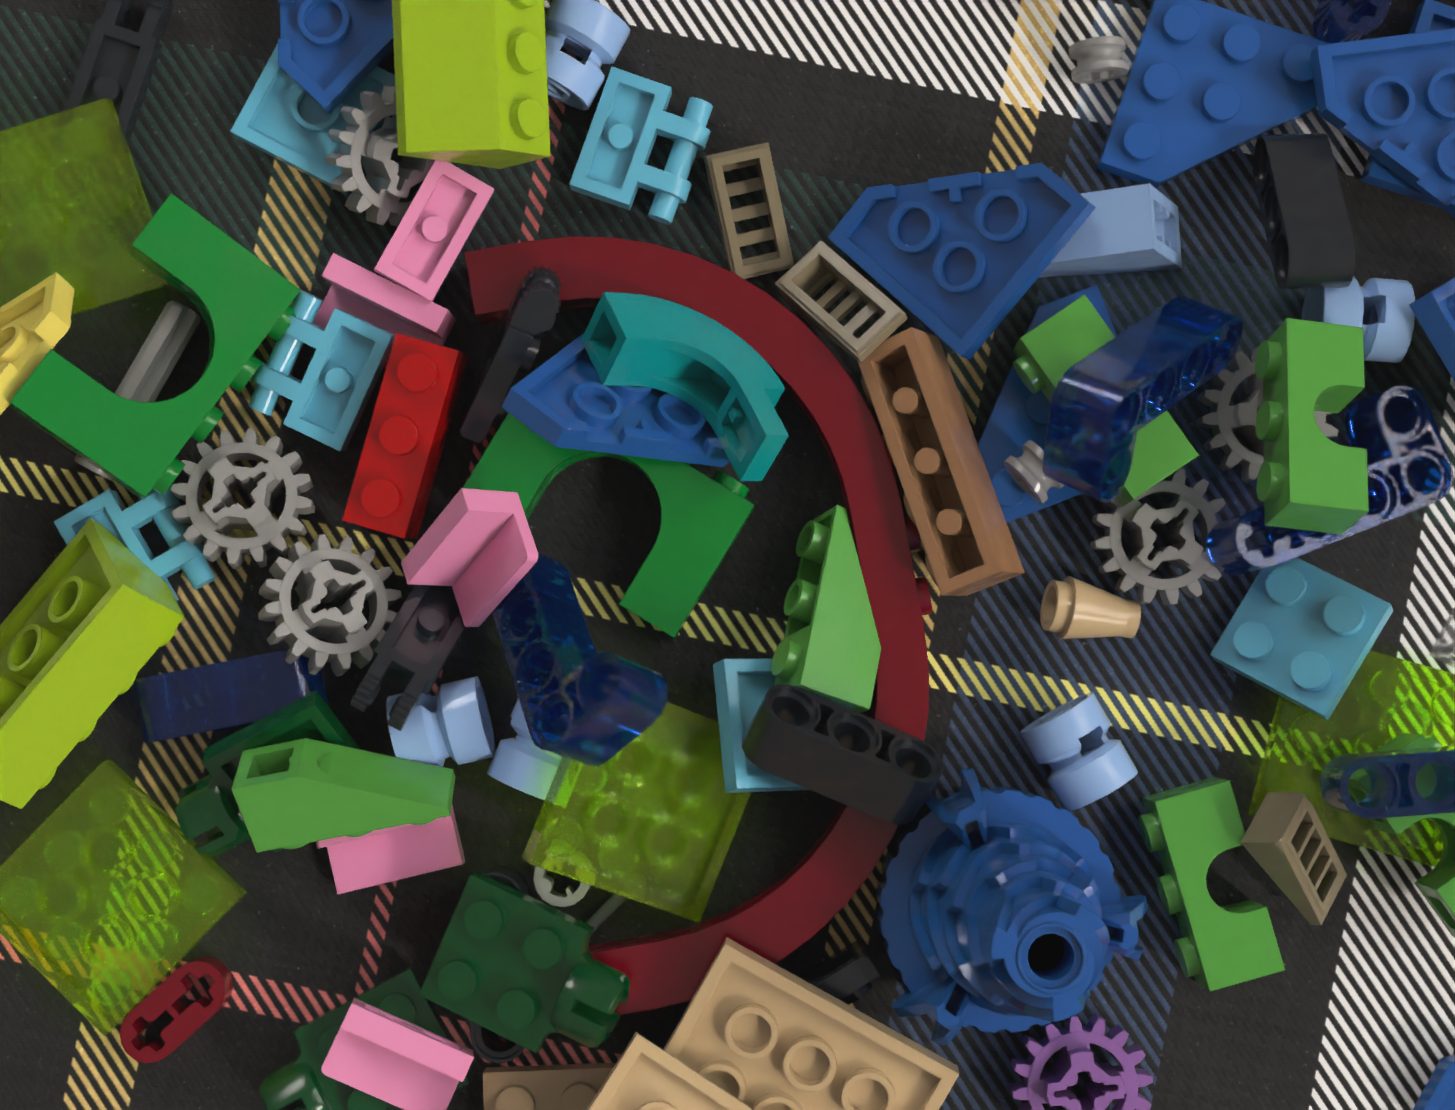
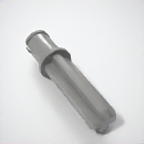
[74,301,201,480]

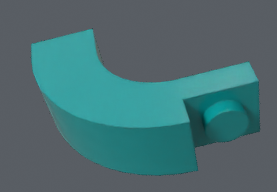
[581,292,789,481]

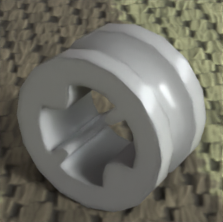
[1068,36,1129,84]
[1003,440,1067,505]
[533,846,593,907]

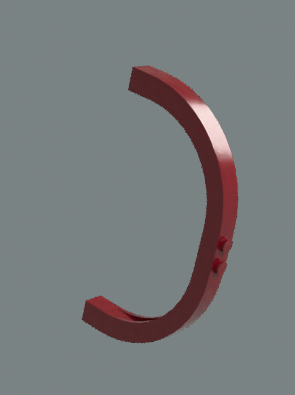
[464,236,932,1015]

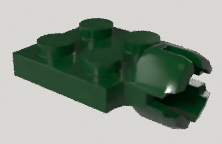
[175,690,361,857]
[419,872,630,1053]
[259,967,469,1110]

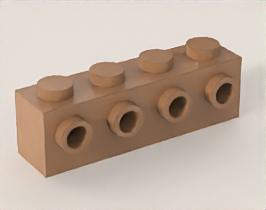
[857,327,1025,596]

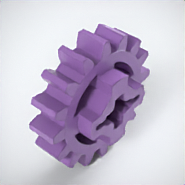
[1009,1013,1153,1110]

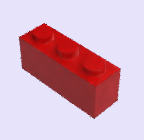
[342,333,470,539]

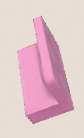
[374,160,495,302]
[313,253,457,368]
[401,488,538,627]
[316,805,465,894]
[321,998,474,1110]

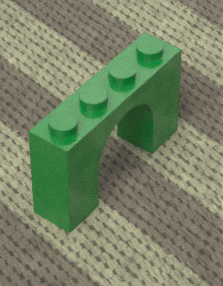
[10,193,300,499]
[463,413,754,638]

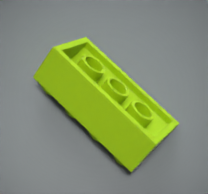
[392,0,551,169]
[0,518,184,809]

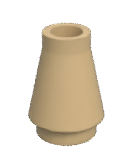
[1040,576,1141,639]

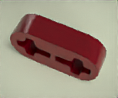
[120,956,233,1063]

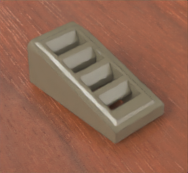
[703,142,794,279]
[775,241,908,363]
[1240,792,1347,925]

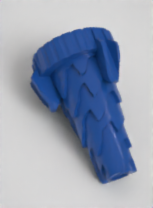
[875,768,1148,1046]

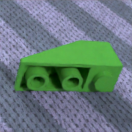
[771,505,881,713]
[232,738,455,852]

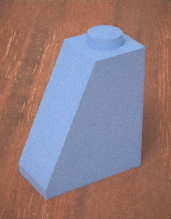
[1039,183,1182,277]

